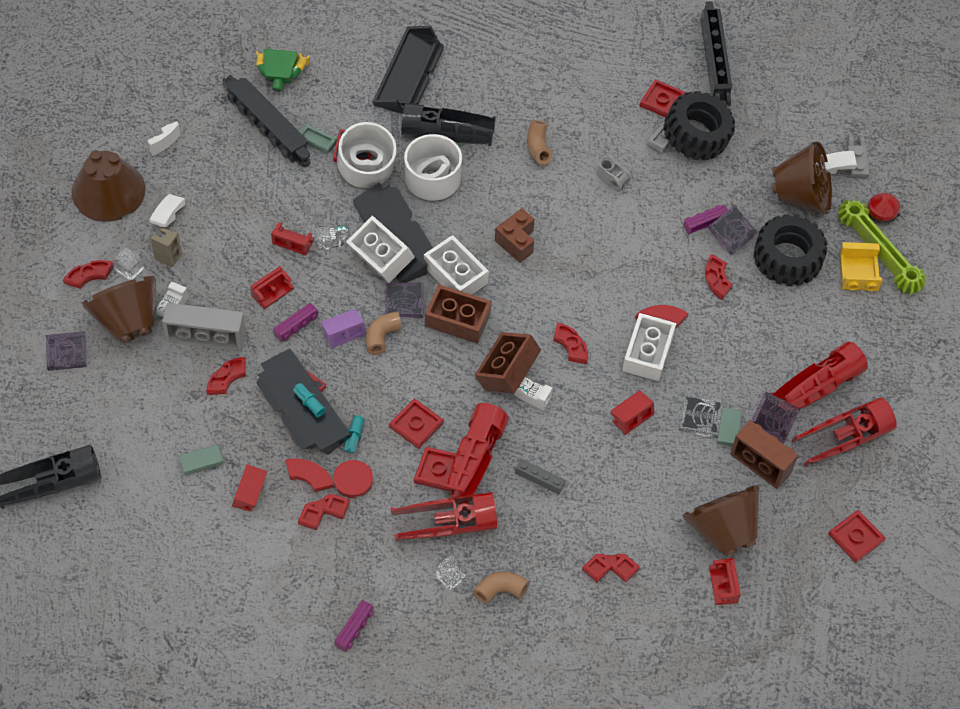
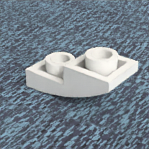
[148,121,180,156]
[825,151,857,174]
[150,194,185,227]

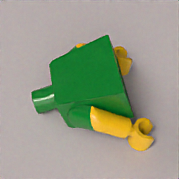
[256,49,310,91]

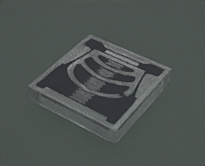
[679,395,723,438]

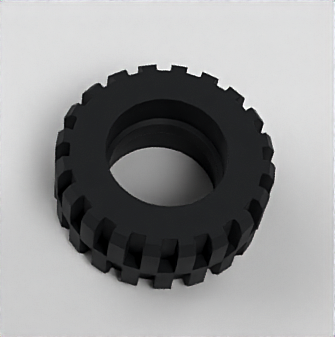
[663,91,735,160]
[753,214,828,286]

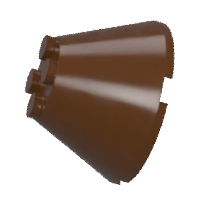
[772,141,832,214]
[71,150,145,222]
[82,276,156,343]
[682,485,759,556]

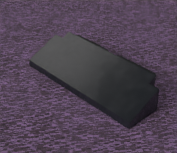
[372,25,444,114]
[353,182,433,285]
[257,348,352,455]

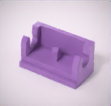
[321,309,366,348]

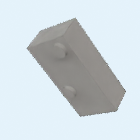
[162,303,246,352]

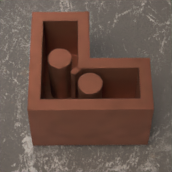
[495,208,535,263]

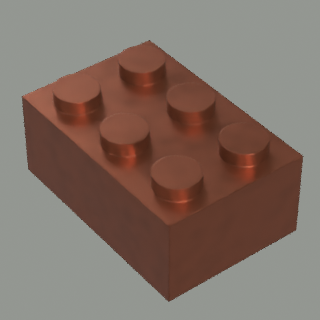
[425,284,492,343]
[475,332,541,394]
[730,420,798,489]

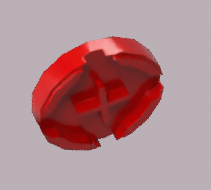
[333,460,373,498]

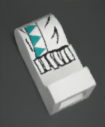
[156,282,188,318]
[514,377,552,411]

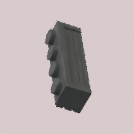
[515,459,565,495]

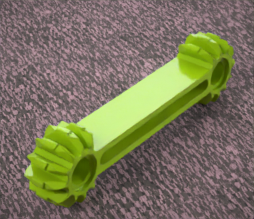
[838,198,926,296]

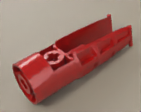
[770,341,868,411]
[791,397,897,467]
[445,403,509,504]
[390,492,498,542]

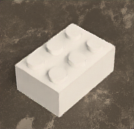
[346,216,415,283]
[424,235,489,295]
[622,313,676,382]

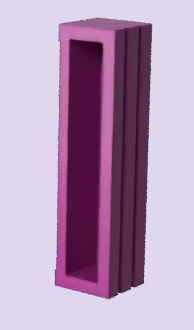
[683,204,730,234]
[273,302,318,342]
[334,600,374,652]

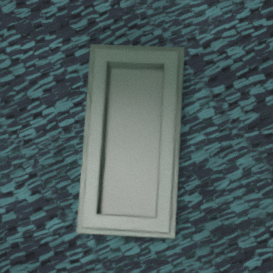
[300,124,337,155]
[717,407,742,447]
[179,444,223,475]

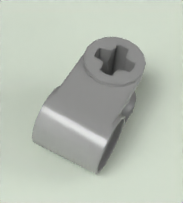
[597,157,632,191]

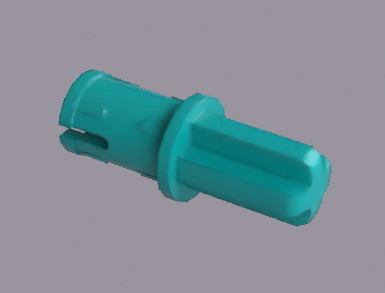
[293,383,326,417]
[344,415,365,453]

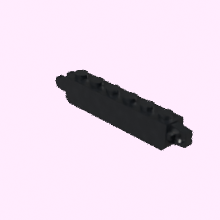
[700,1,732,106]
[222,75,310,168]

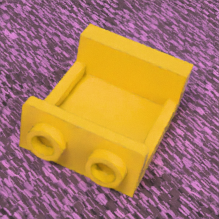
[839,242,882,291]

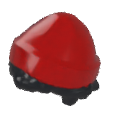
[867,193,900,223]

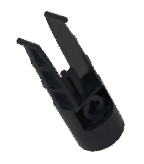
[401,103,496,146]
[0,444,101,509]

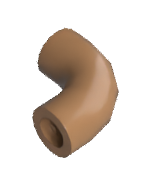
[527,120,552,165]
[366,311,402,355]
[473,571,530,604]

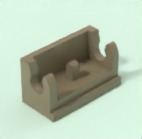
[150,228,182,267]

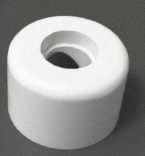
[337,122,396,188]
[404,134,462,201]

